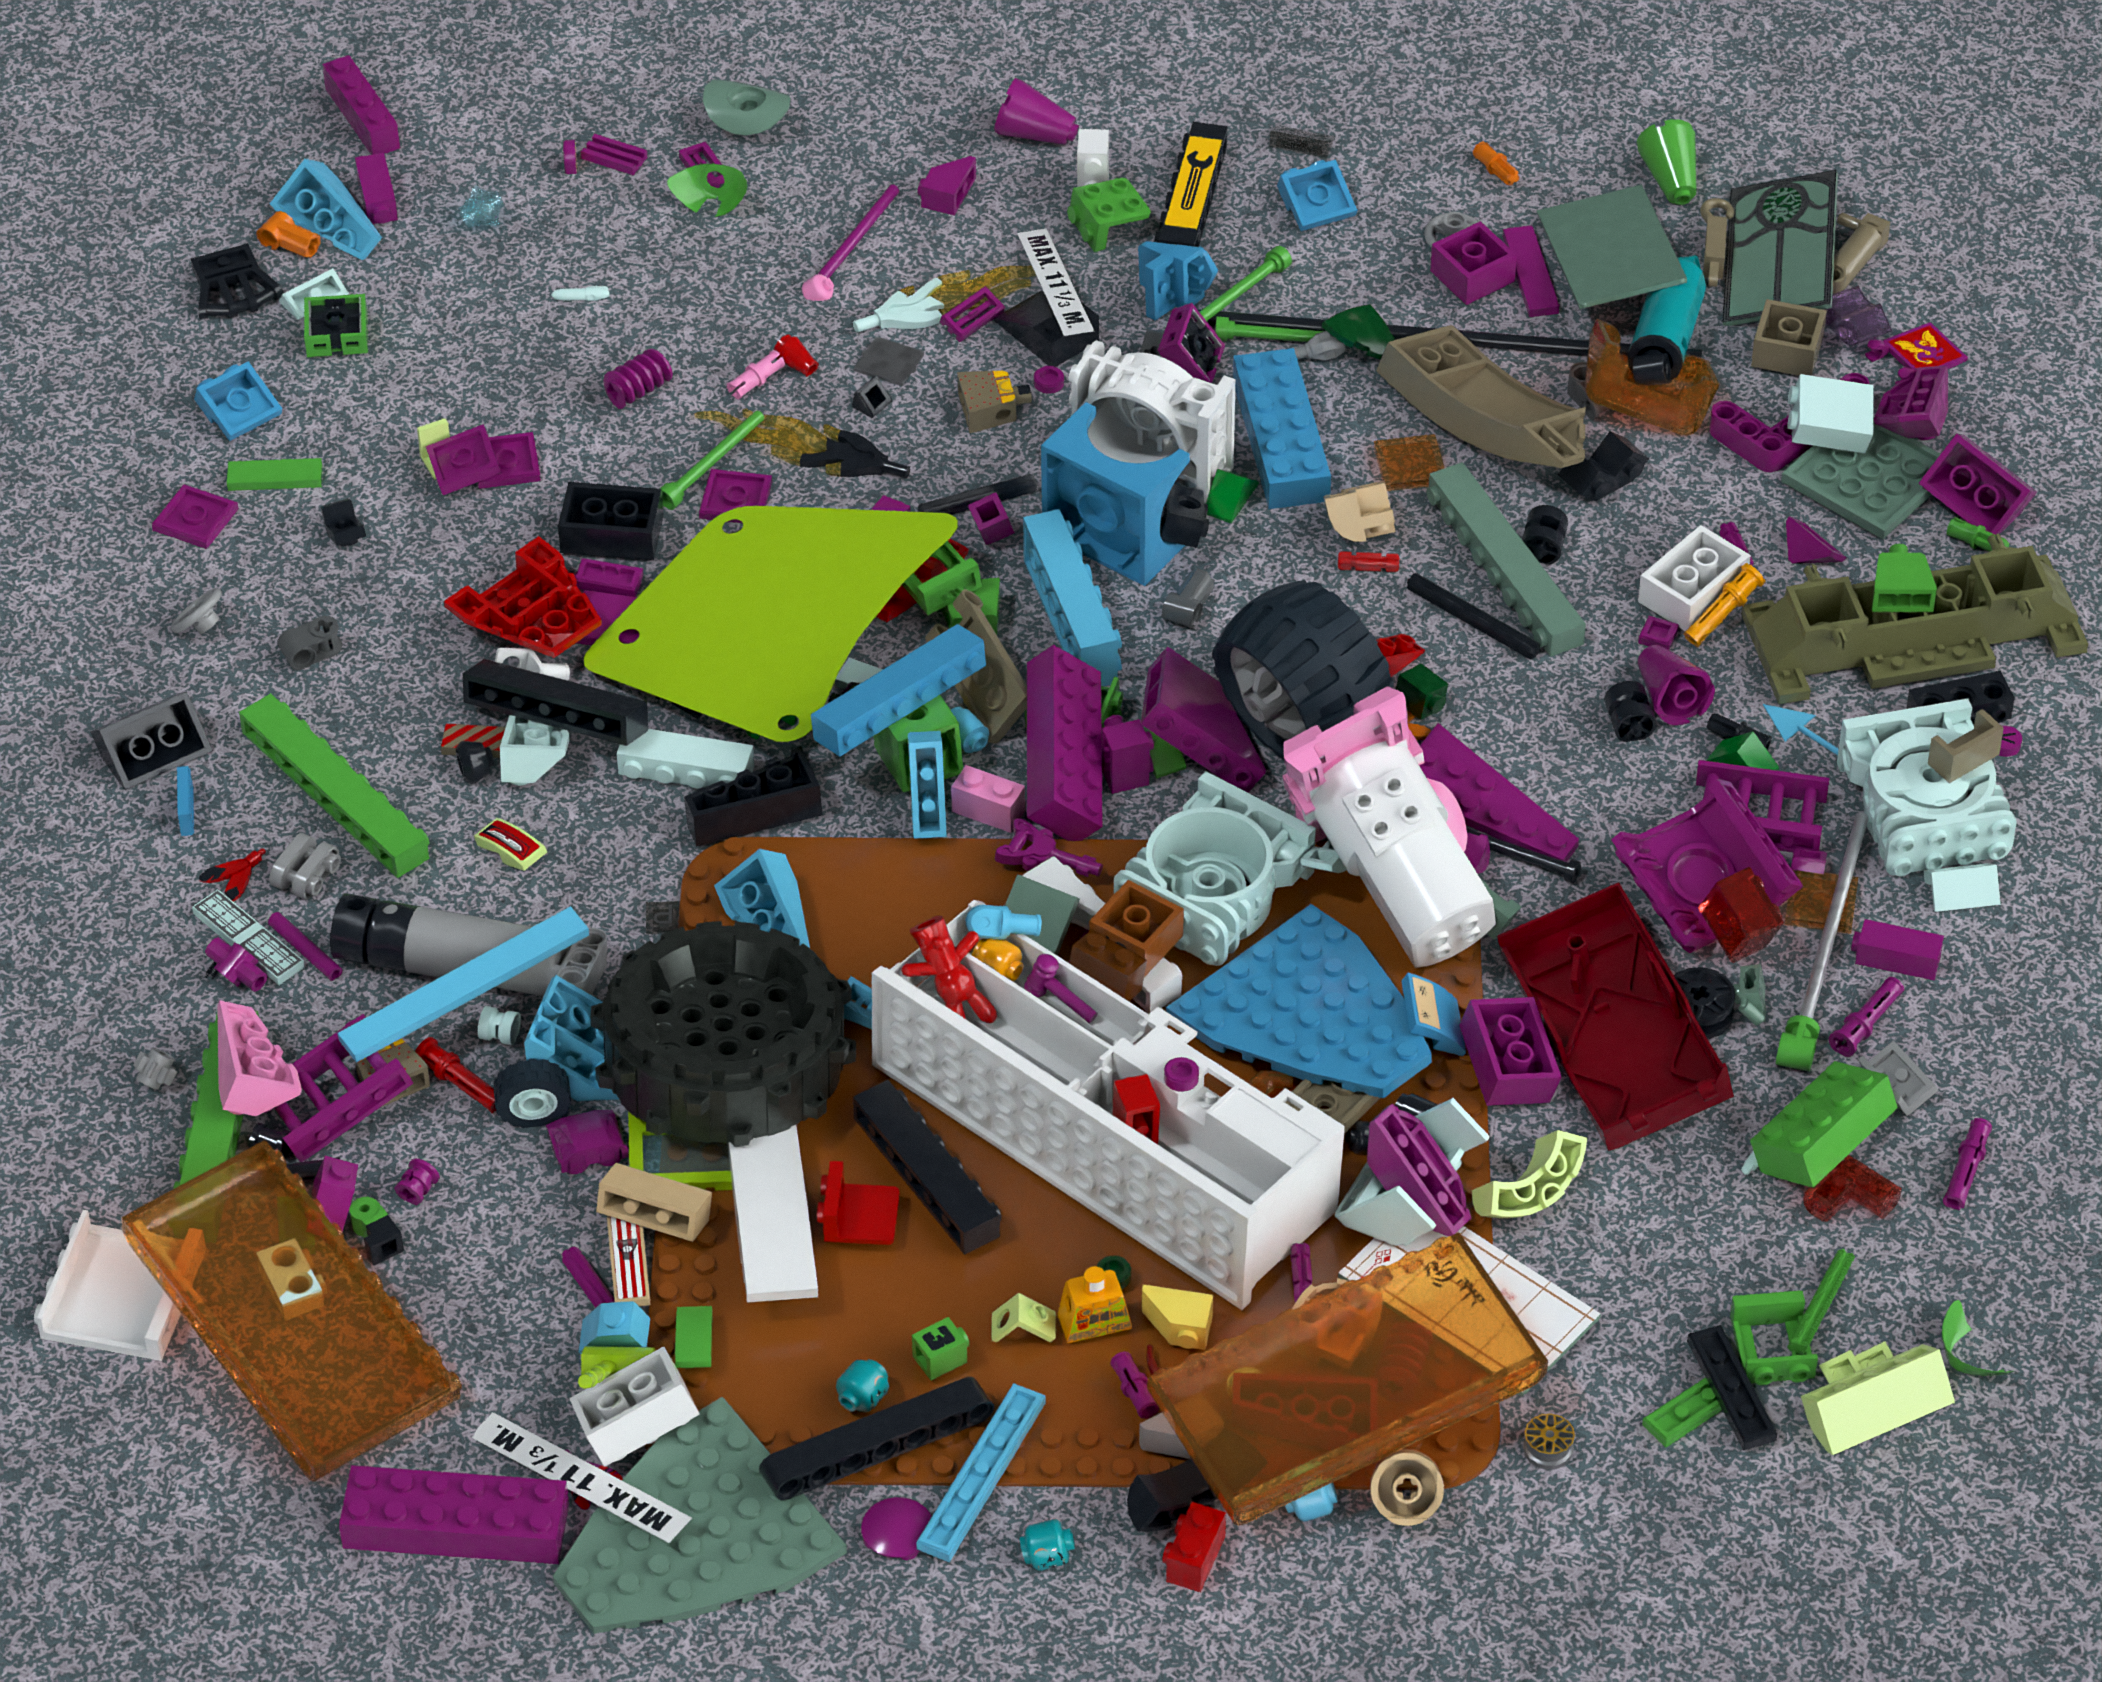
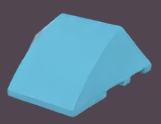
[524,975,620,1101]

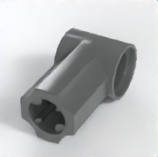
[1162,568,1215,629]

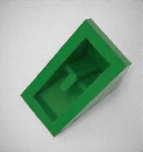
[1206,469,1259,524]
[1706,731,1779,771]

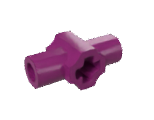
[205,937,268,992]

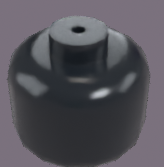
[1346,1120,1370,1155]

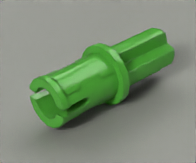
[1946,517,2009,552]

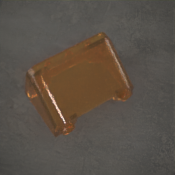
[1585,319,1719,436]

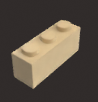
[596,1163,712,1242]

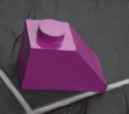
[918,156,976,216]
[306,1156,358,1242]

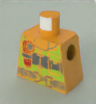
[1058,1266,1132,1344]

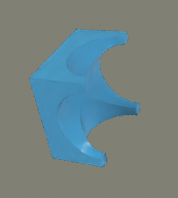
[1041,402,1190,586]

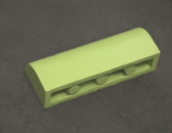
[1801,1344,1955,1455]

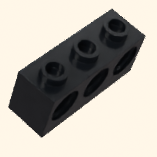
[1906,670,2015,726]

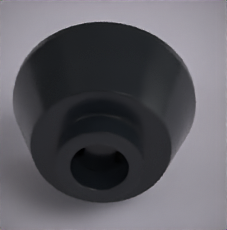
[455,741,494,784]

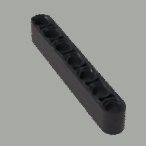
[759,1377,994,1500]

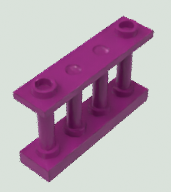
[1690,760,1830,853]
[264,1014,414,1162]

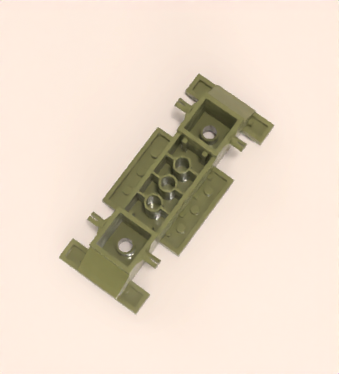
[1741,534,2088,705]

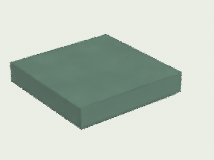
[1005,874,1080,956]

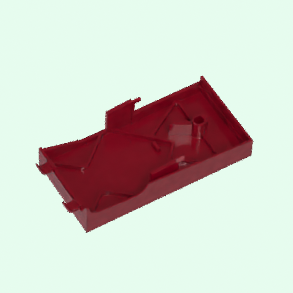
[1496,882,1734,1151]

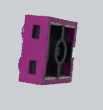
[1157,303,1225,383]

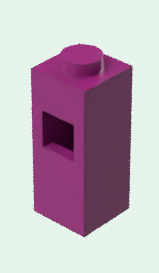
[355,153,398,224]
[1851,919,1944,981]

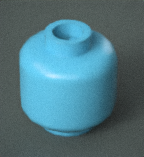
[1282,1470,1338,1521]

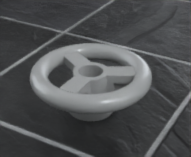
[1424,212,1478,248]
[171,588,222,634]

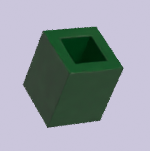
[1395,663,1449,720]

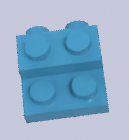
[1277,159,1358,231]
[194,361,282,441]

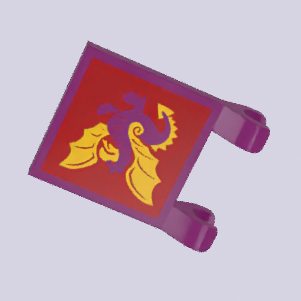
[1865,322,1968,385]

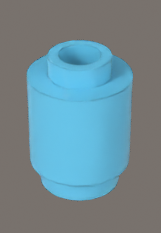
[951,707,989,753]

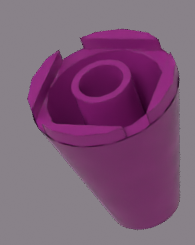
[994,78,1079,145]
[1638,645,1715,725]

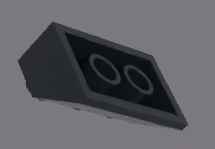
[91,691,213,790]

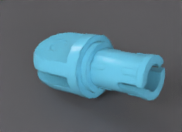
[965,905,1042,940]

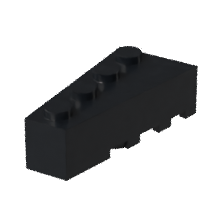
[684,746,822,847]

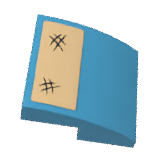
[1401,973,1466,1056]

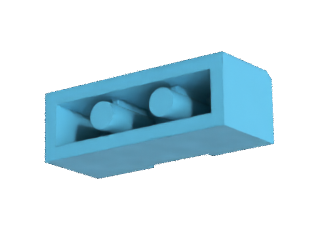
[908,731,947,838]

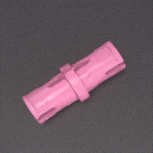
[727,350,785,400]

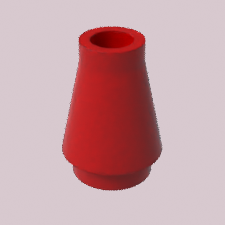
[774,334,819,377]

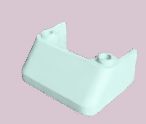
[1335,1098,1490,1246]

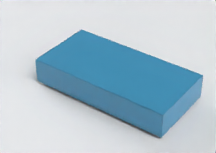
[177,766,194,836]

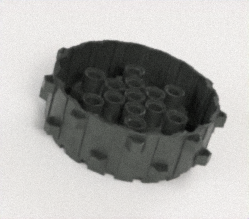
[590,921,856,1147]

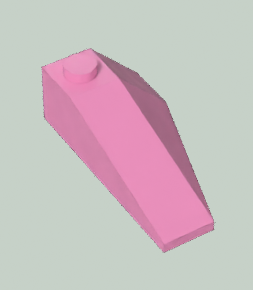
[217,1000,302,1116]

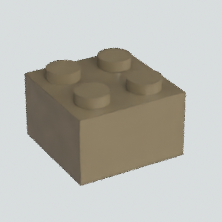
[1751,299,1827,376]

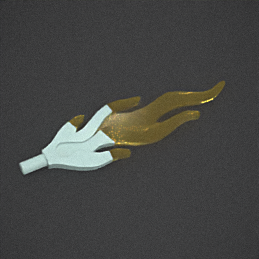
[853,265,1036,333]

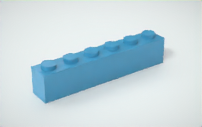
[811,624,986,757]

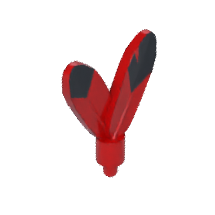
[199,848,266,902]

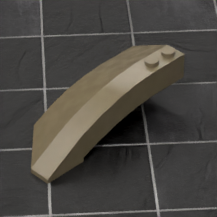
[1376,325,1586,468]

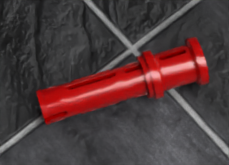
[415,1037,496,1113]

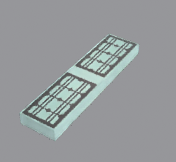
[192,889,305,985]

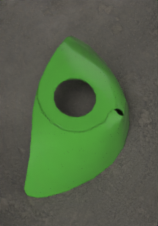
[667,164,747,217]
[1942,1300,2015,1376]

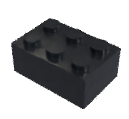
[558,482,664,560]

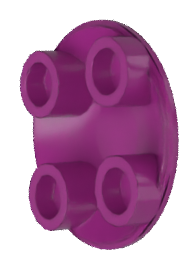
[861,1497,932,1560]

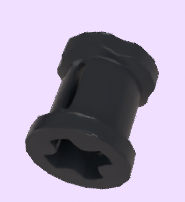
[249,1123,292,1161]

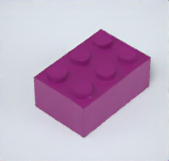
[1459,997,1562,1106]

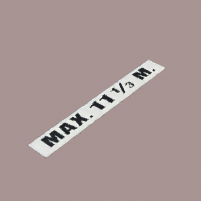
[1017,229,1094,336]
[472,1412,692,1543]

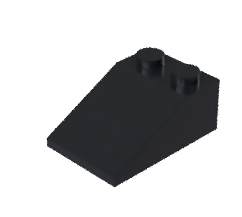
[994,291,1099,367]

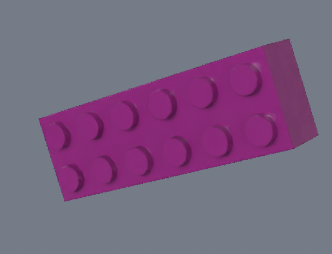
[1027,644,1102,841]
[339,1465,569,1564]

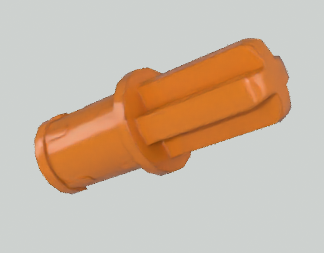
[1473,141,1520,186]

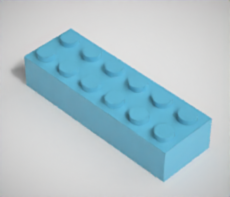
[1023,509,1122,686]

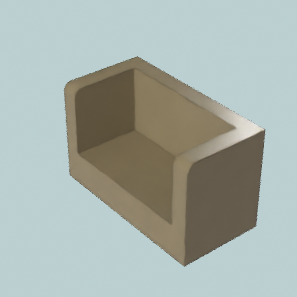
[1928,709,2004,784]

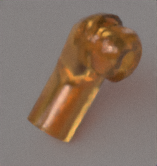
[1248,1070,1293,1095]

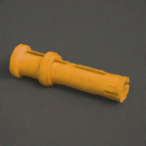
[1683,563,1765,647]

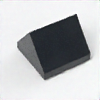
[852,376,892,418]

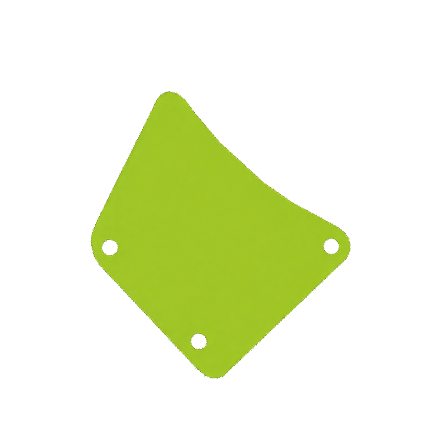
[583,506,958,742]

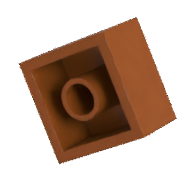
[1089,880,1184,977]

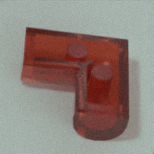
[1803,1155,1902,1222]

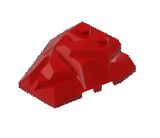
[444,536,602,658]

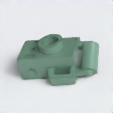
[1733,964,1766,1026]

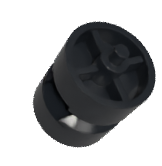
[1522,505,1568,565]
[1604,681,1656,742]

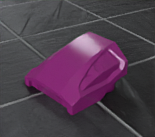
[546,1109,629,1174]

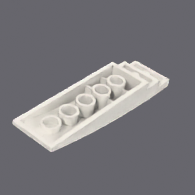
[727,1125,818,1303]

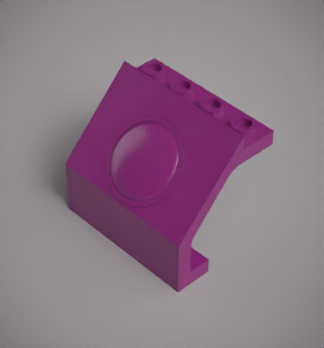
[1611,779,1803,953]

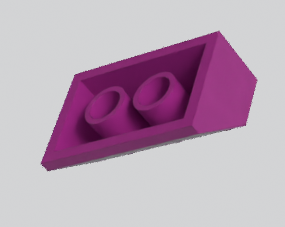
[1918,433,2037,535]

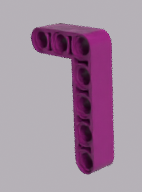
[1709,373,1869,473]

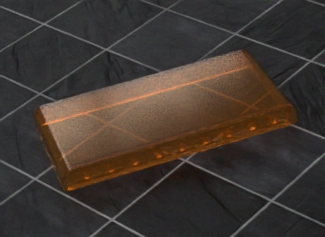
[121,1140,462,1482]
[1147,1232,1549,1525]

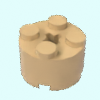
[1370,1449,1444,1526]

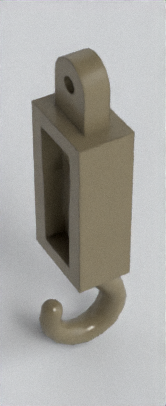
[1700,198,1734,287]

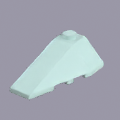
[500,715,569,786]

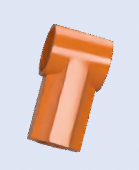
[256,211,321,258]

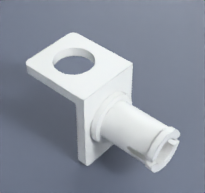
[495,648,570,681]

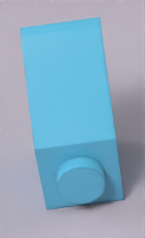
[579,1301,650,1354]

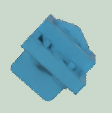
[1138,241,1218,320]

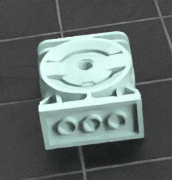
[1837,699,2016,876]
[1114,771,1316,966]

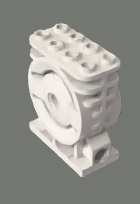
[1069,340,1235,503]

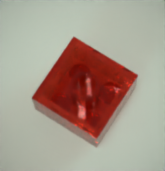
[1698,866,1784,963]

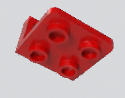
[817,1161,900,1245]

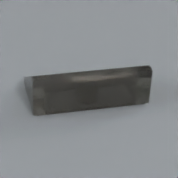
[1270,125,1335,158]

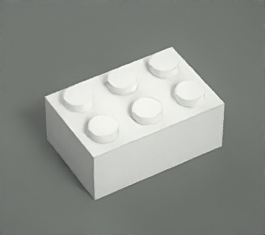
[1638,525,1751,631]
[569,1346,699,1467]

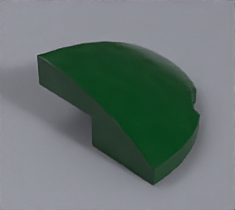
[1321,304,1394,360]

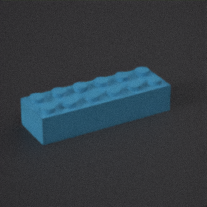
[1233,348,1331,509]

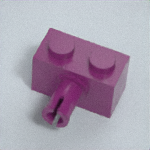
[1102,715,1154,794]

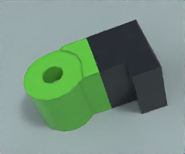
[349,1197,404,1266]

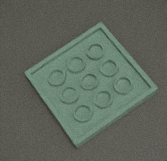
[1781,416,1940,539]

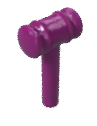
[1024,954,1098,1024]

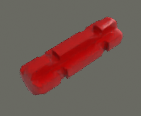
[1337,551,1400,572]

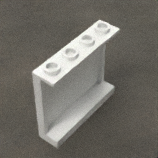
[34,1210,206,1361]

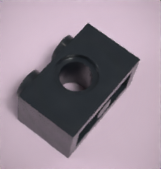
[1160,484,1209,548]

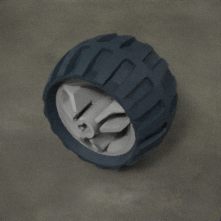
[1212,580,1394,759]

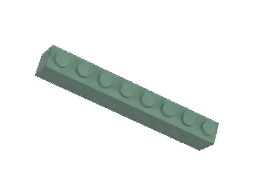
[1426,462,1586,657]

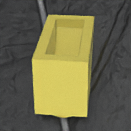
[1142,1284,1213,1350]

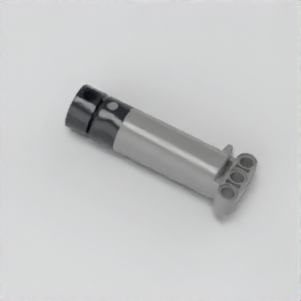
[330,893,607,996]

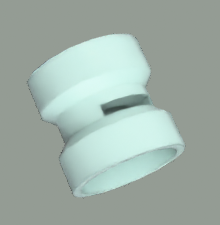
[478,1006,521,1045]

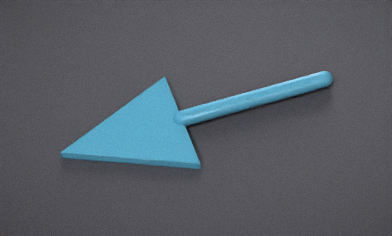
[1763,704,1839,755]

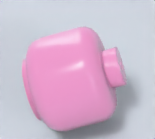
[802,274,834,301]

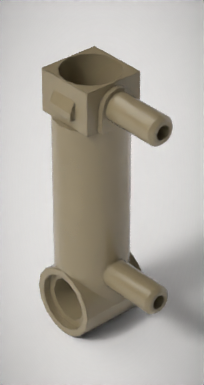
[1832,212,1890,303]

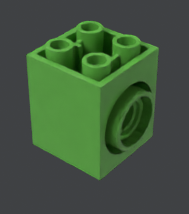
[873,695,963,792]

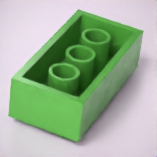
[1750,1061,1898,1188]

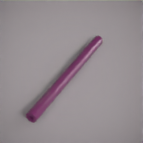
[818,184,899,278]

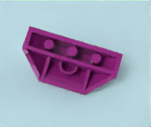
[1874,365,1948,440]
[1367,1104,1471,1237]

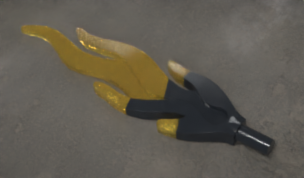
[694,409,910,478]

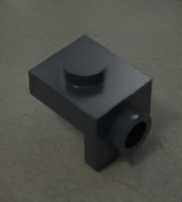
[321,498,366,546]

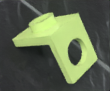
[417,418,450,479]
[992,1293,1056,1343]

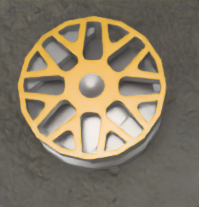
[1523,1414,1575,1470]

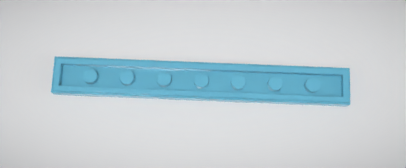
[338,906,589,1063]

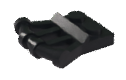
[190,243,284,319]

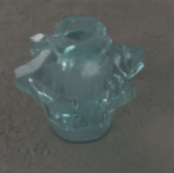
[458,184,505,229]

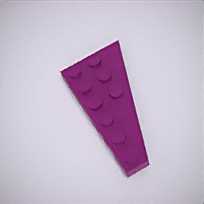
[1419,723,1579,862]

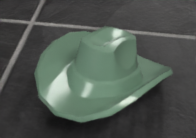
[702,79,791,136]

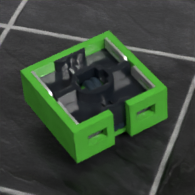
[304,294,368,357]

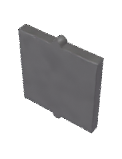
[854,336,924,386]

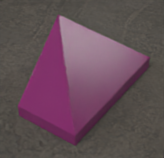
[1786,516,1847,564]

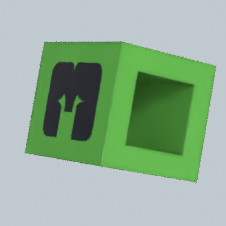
[912,1317,969,1380]

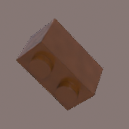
[1069,930,1147,1001]

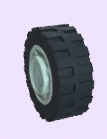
[493,1059,571,1128]

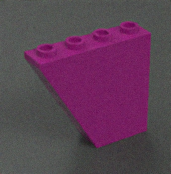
[1141,646,1266,793]

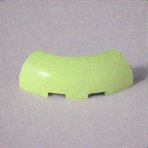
[1472,1130,1587,1219]

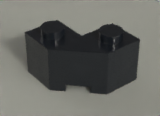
[1557,431,1649,502]

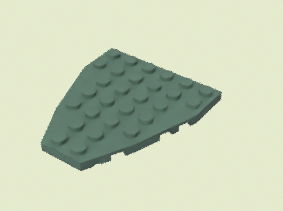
[553,1396,847,1634]

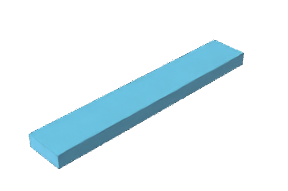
[917,1383,1046,1562]

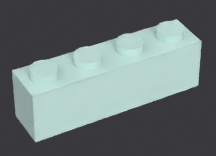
[617,729,755,789]

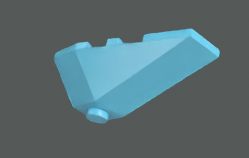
[270,159,382,260]
[714,849,810,948]

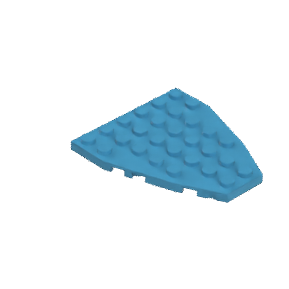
[1166,904,1432,1098]

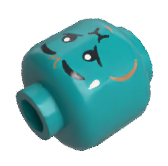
[836,1359,889,1412]
[1020,1519,1075,1571]

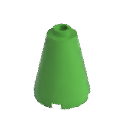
[1637,119,1696,205]

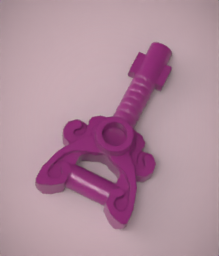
[995,818,1103,877]

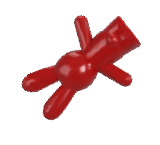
[902,915,997,1024]

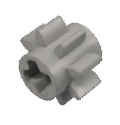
[133,1047,178,1090]

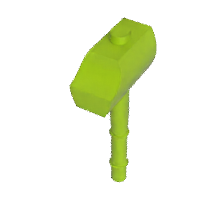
[578,1346,655,1389]

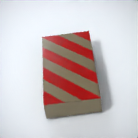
[441,723,506,758]

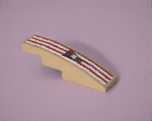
[607,1216,651,1306]

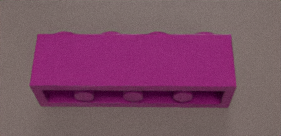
[322,55,400,155]

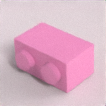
[951,765,1025,833]

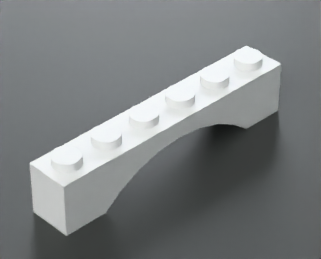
[1023,856,1182,1014]

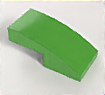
[675,1306,713,1368]

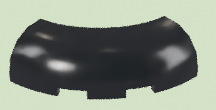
[1127,1430,1268,1532]

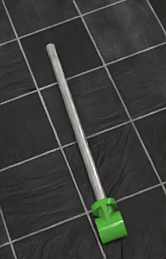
[1776,812,1868,1072]

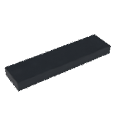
[1687,1325,1777,1451]

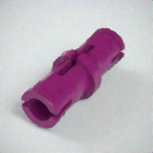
[1110,1351,1160,1419]

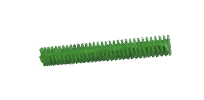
[1787,1249,1855,1355]

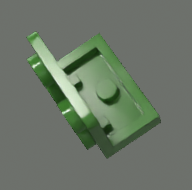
[1067,178,1150,252]

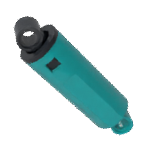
[1627,255,1706,386]

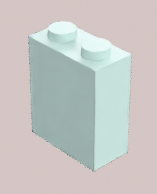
[1787,374,1873,453]

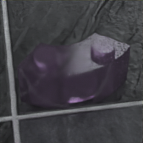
[1823,285,1892,345]

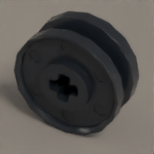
[1674,967,1735,1039]

